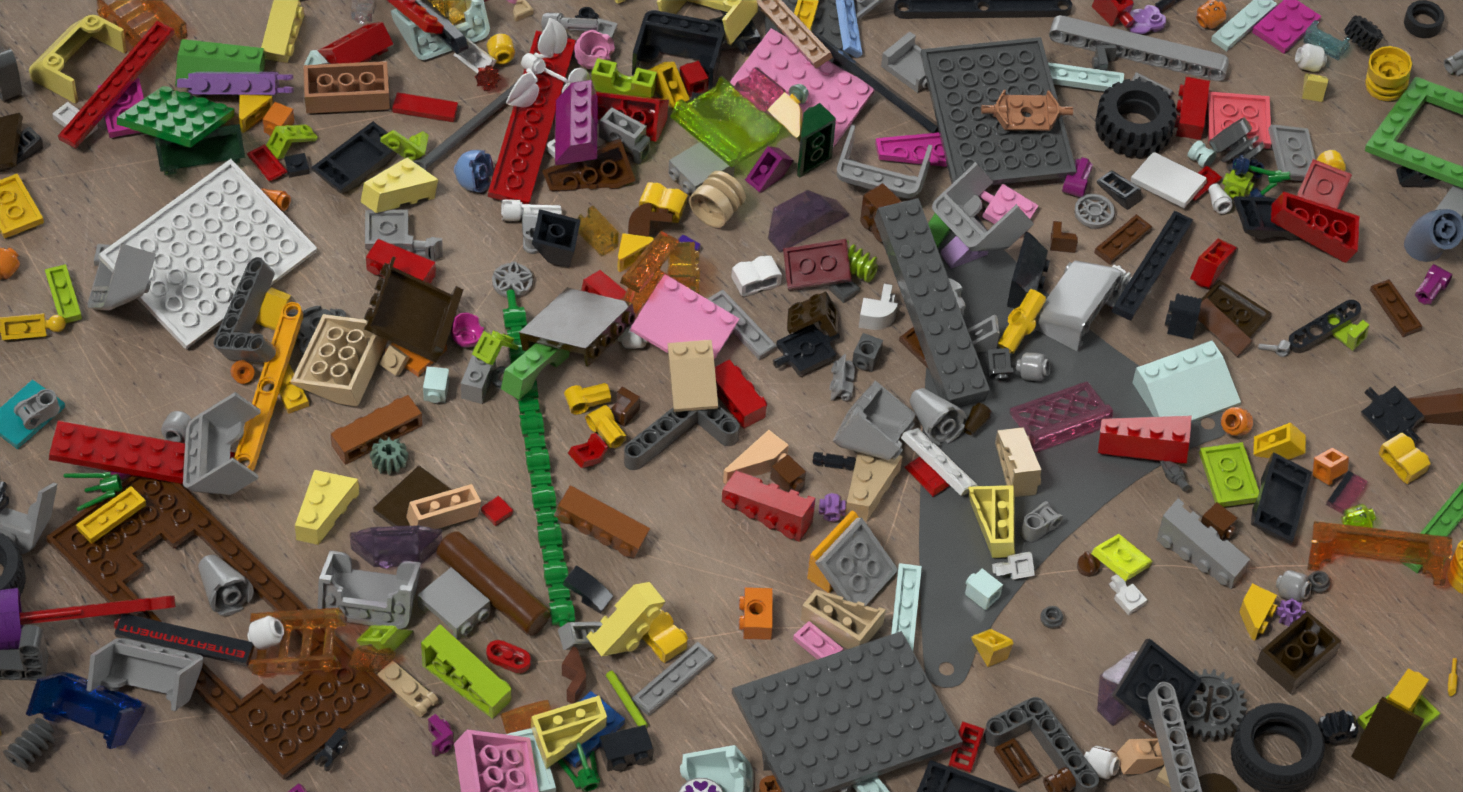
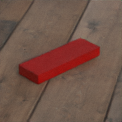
[392,92,458,122]

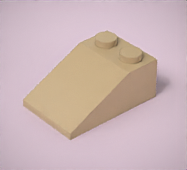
[668,340,718,412]

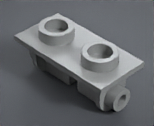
[829,354,855,401]

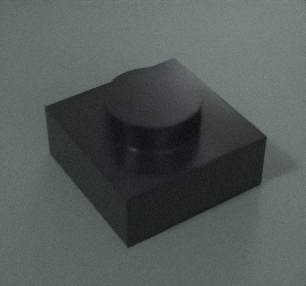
[284,153,310,178]

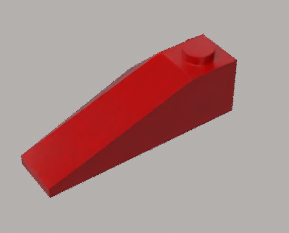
[596,91,669,142]

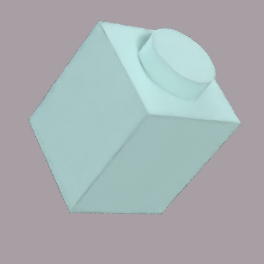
[423,366,449,403]
[965,569,1003,610]

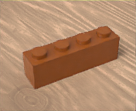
[331,395,422,465]
[554,485,650,559]

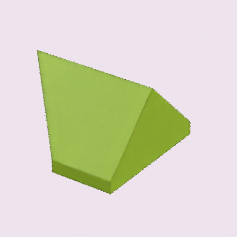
[356,625,413,662]

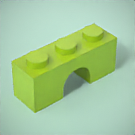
[591,58,657,97]

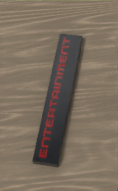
[114,613,255,667]

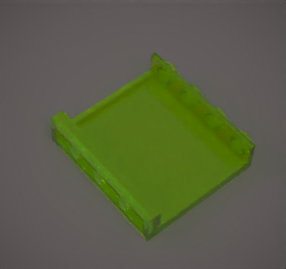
[670,76,783,168]

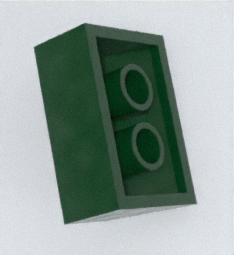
[797,103,836,178]

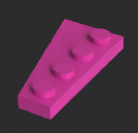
[875,132,947,167]

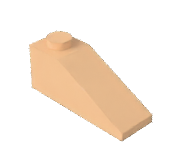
[723,430,789,484]

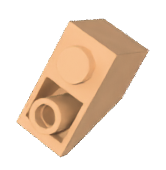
[1116,738,1164,774]

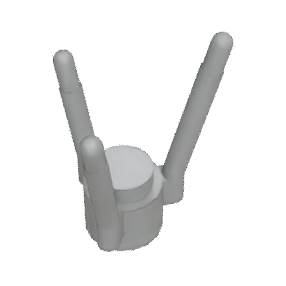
[1444,49,1463,76]

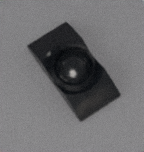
[311,121,397,194]
[1233,196,1302,241]
[1251,452,1312,545]
[917,760,1017,792]

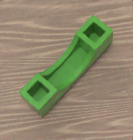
[501,343,570,400]

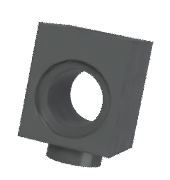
[852,333,883,372]

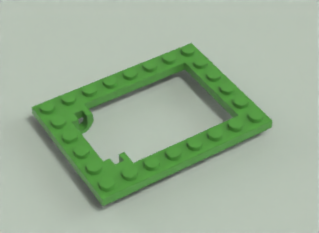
[1365,77,1463,188]

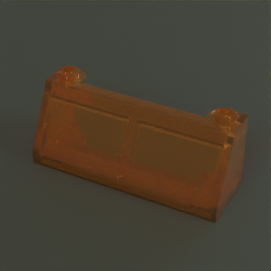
[1307,521,1452,586]

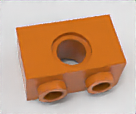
[739,587,772,640]

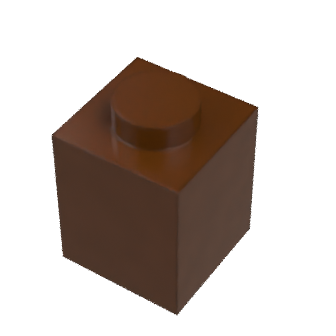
[770,455,806,493]
[1201,502,1238,541]

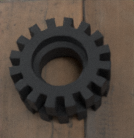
[1344,15,1384,51]

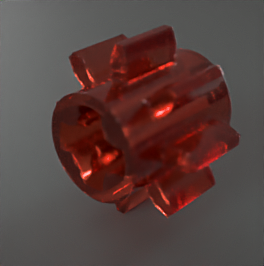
[474,65,502,91]

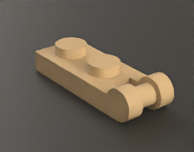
[376,661,439,717]

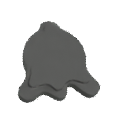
[287,306,346,355]

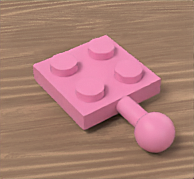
[978,184,1038,224]

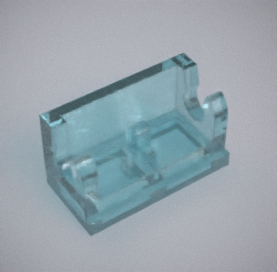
[1303,20,1350,60]

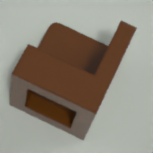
[1050,221,1078,253]
[610,386,640,427]

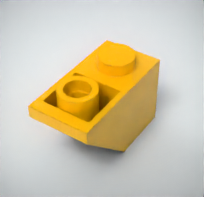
[1239,583,1278,641]

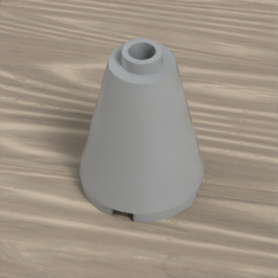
[910,388,967,445]
[198,555,254,616]

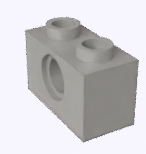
[599,107,647,155]
[461,355,496,404]

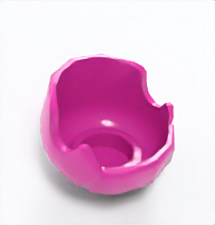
[451,313,484,348]

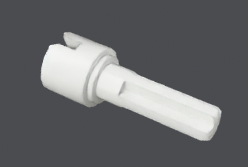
[501,200,561,221]

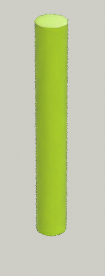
[606,671,648,728]

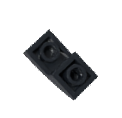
[563,565,613,614]

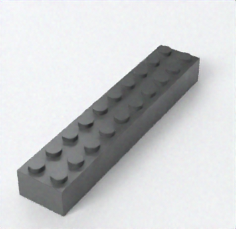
[874,198,990,407]

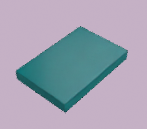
[0,379,65,449]

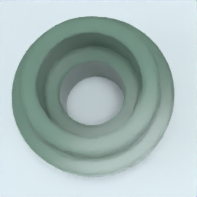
[789,84,809,104]

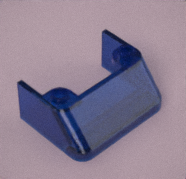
[26,672,146,749]

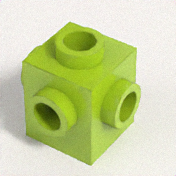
[1222,170,1254,200]

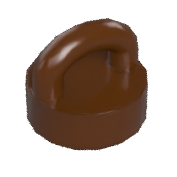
[1077,551,1100,577]

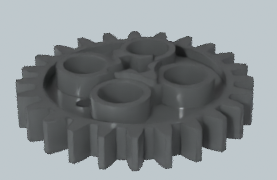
[1182,669,1247,741]

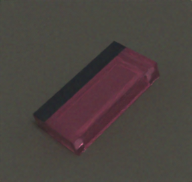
[1326,471,1368,516]

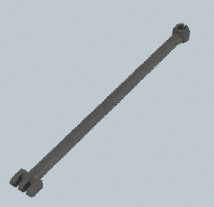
[413,34,577,170]

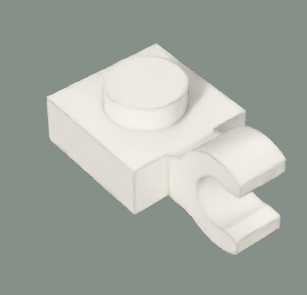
[992,552,1035,579]
[1109,574,1147,616]

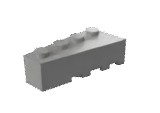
[1156,498,1250,589]

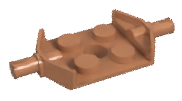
[981,90,1073,131]

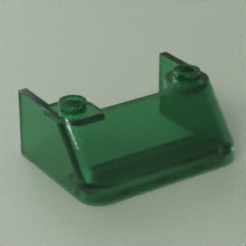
[153,124,246,175]

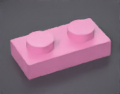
[793,621,843,659]

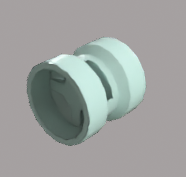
[1187,140,1217,168]

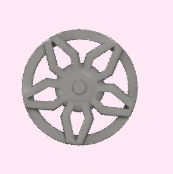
[1074,194,1114,229]
[492,262,533,298]

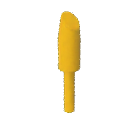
[1448,658,1458,696]

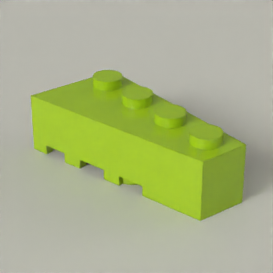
[421,624,511,719]

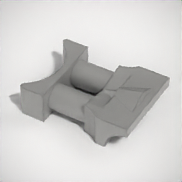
[403,235,443,262]

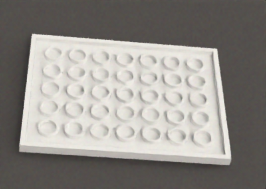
[98,159,317,349]

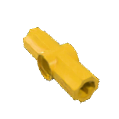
[998,289,1047,354]

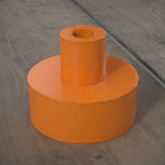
[230,360,254,384]

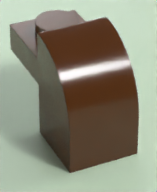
[628,203,673,237]

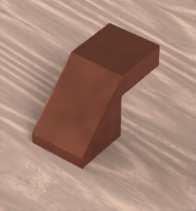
[562,646,586,704]

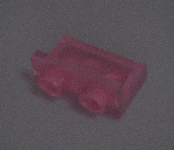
[734,67,786,113]

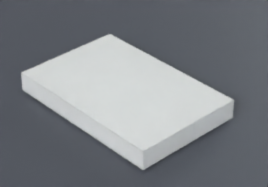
[1131,152,1207,208]

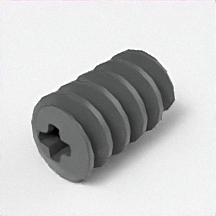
[3,717,55,770]

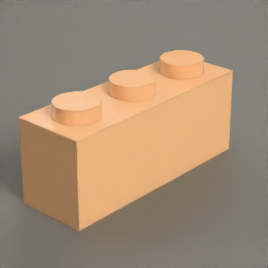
[406,484,481,535]

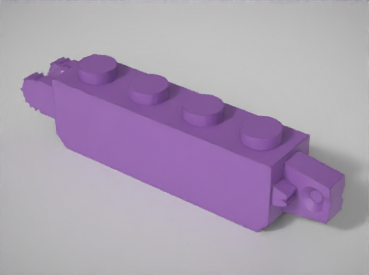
[177,72,294,95]

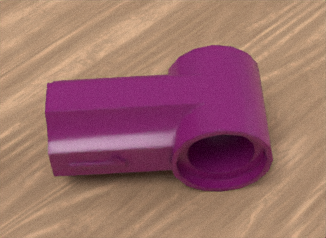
[1062,157,1093,198]
[1415,264,1453,305]

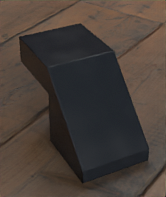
[1396,166,1441,187]

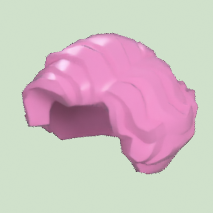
[574,29,615,70]

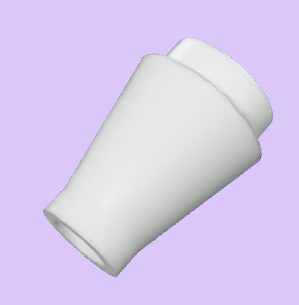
[1208,184,1232,214]

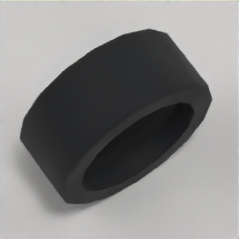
[1404,0,1445,38]

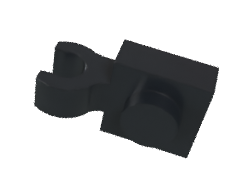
[314,727,348,772]

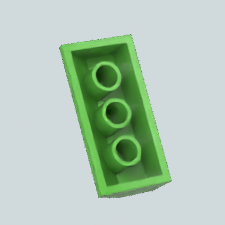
[175,39,266,87]

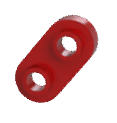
[486,640,531,673]

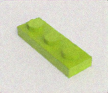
[45,264,82,323]

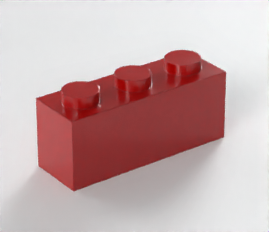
[1174,77,1210,140]
[366,239,436,284]
[715,359,767,429]

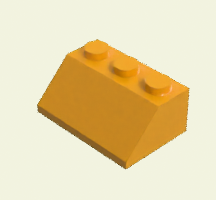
[807,510,859,593]

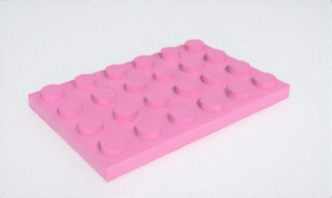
[726,28,875,148]

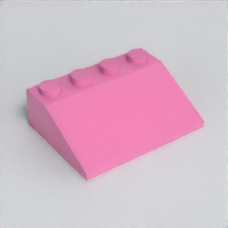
[630,274,739,360]
[454,729,539,792]

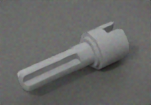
[541,12,599,31]

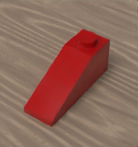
[1190,238,1237,288]

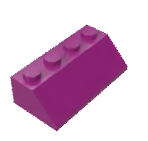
[555,80,598,165]

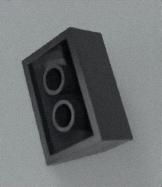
[1007,232,1050,309]

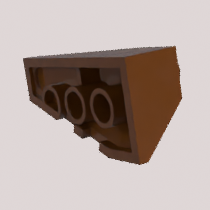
[542,138,636,191]
[1408,388,1463,426]

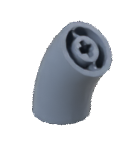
[1404,209,1463,262]

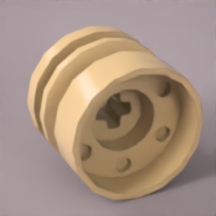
[689,171,746,228]

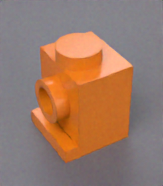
[1313,448,1349,485]

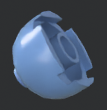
[454,150,494,193]

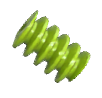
[847,240,878,283]

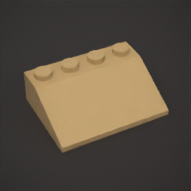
[291,314,388,406]

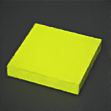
[1091,534,1153,581]

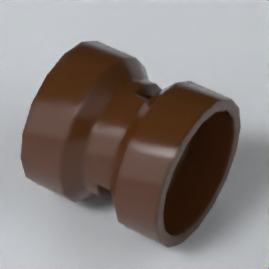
[1043,767,1076,792]

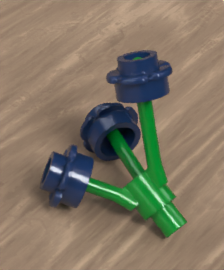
[1232,155,1291,198]

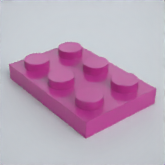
[1252,0,1321,54]
[98,78,144,138]

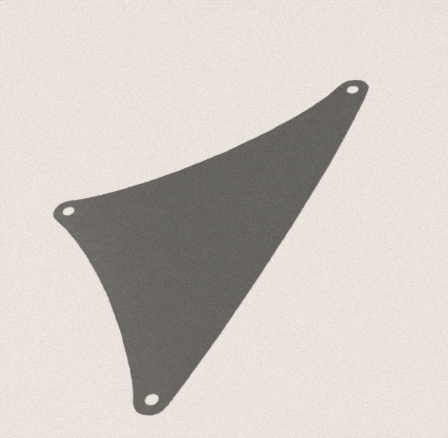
[919,215,1226,688]

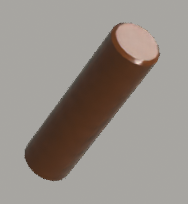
[436,531,550,636]

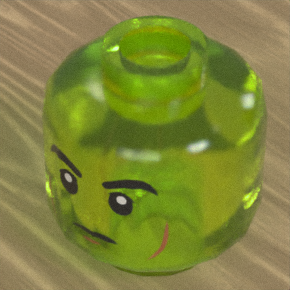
[1341,504,1376,536]

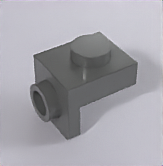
[1092,45,1117,71]
[986,348,1014,380]

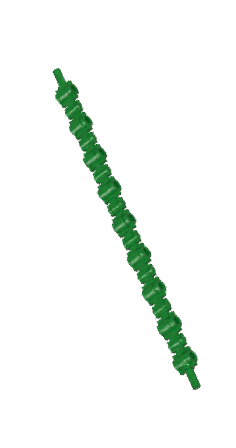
[503,289,575,627]

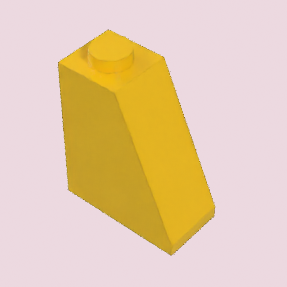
[1388,668,1429,712]

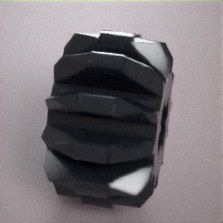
[1318,710,1359,745]

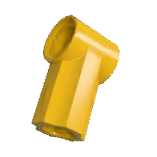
[564,383,611,415]
[585,405,626,449]

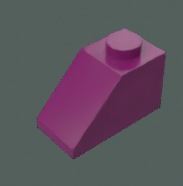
[745,146,794,193]

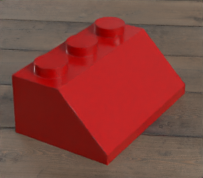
[317,22,393,64]

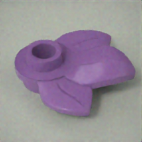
[1130,5,1166,34]

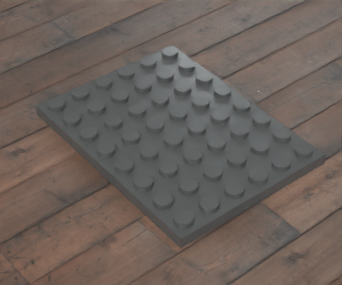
[920,37,1077,185]
[732,631,963,792]

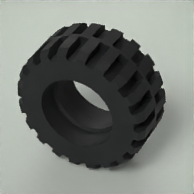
[1095,79,1177,158]

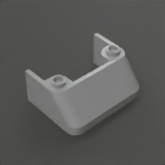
[836,125,932,198]
[932,162,1034,251]
[88,244,156,310]
[183,392,261,495]
[0,482,58,554]
[87,638,203,711]

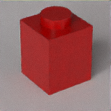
[679,61,709,97]

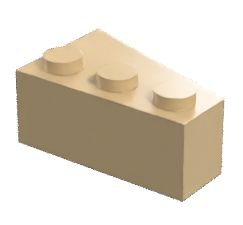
[995,427,1041,497]
[845,452,903,521]
[801,589,886,649]

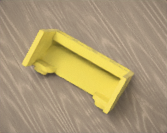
[657,0,758,45]
[29,15,127,104]

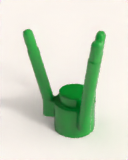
[63,472,122,511]
[557,742,601,792]

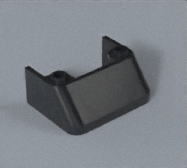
[632,10,725,90]

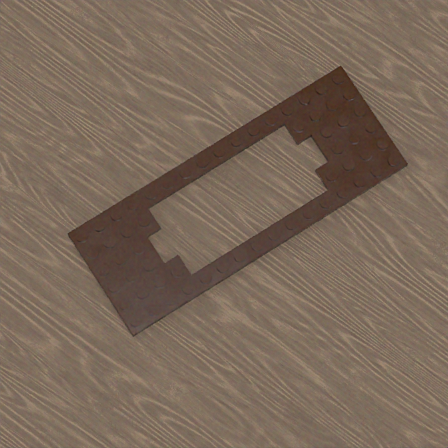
[46,475,393,780]

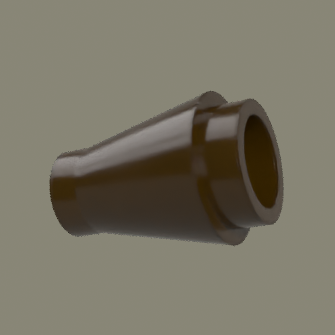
[963,403,992,436]

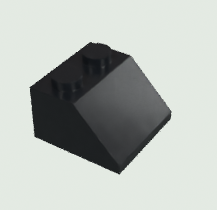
[532,209,581,268]

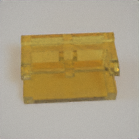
[578,206,619,257]

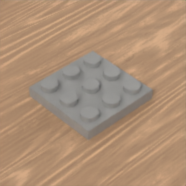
[815,518,898,606]

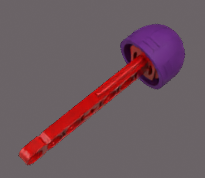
[0,588,176,650]

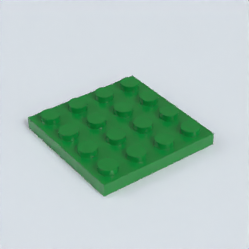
[117,86,235,147]

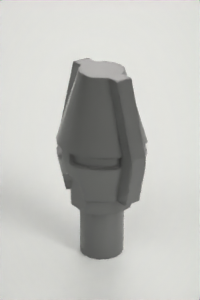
[1160,461,1190,491]

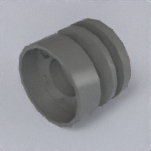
[1209,117,1265,171]

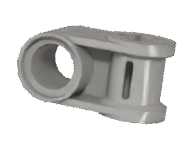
[522,214,538,254]
[14,389,60,430]
[1021,501,1063,542]

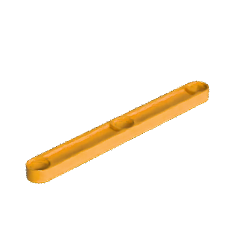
[234,302,304,471]

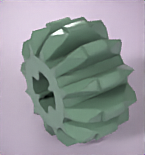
[370,437,408,476]

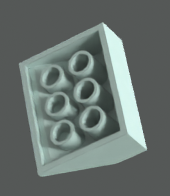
[1133,340,1241,422]

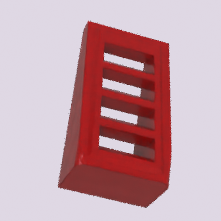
[948,721,984,773]

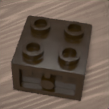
[787,291,838,337]

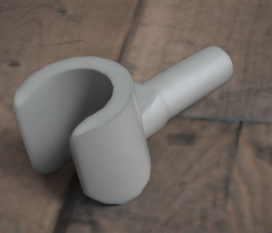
[1258,340,1290,357]

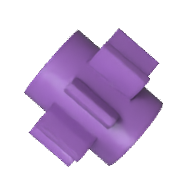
[819,493,846,522]
[1276,598,1306,627]

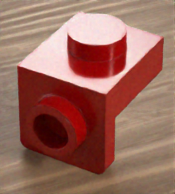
[568,433,608,468]

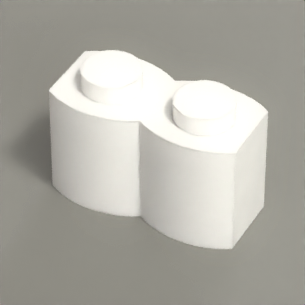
[731,256,782,296]

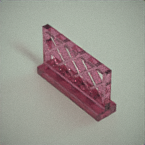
[1009,381,1113,453]

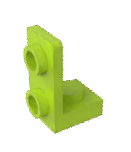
[266,124,318,159]
[380,130,429,161]
[1327,317,1369,351]
[472,330,519,365]

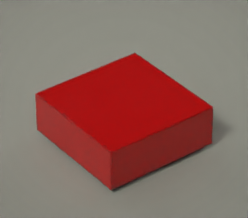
[481,496,513,526]

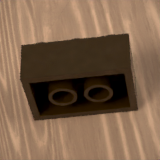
[1256,611,1342,694]

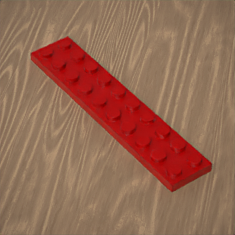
[487,30,576,204]

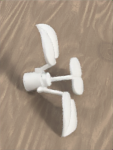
[506,18,590,107]

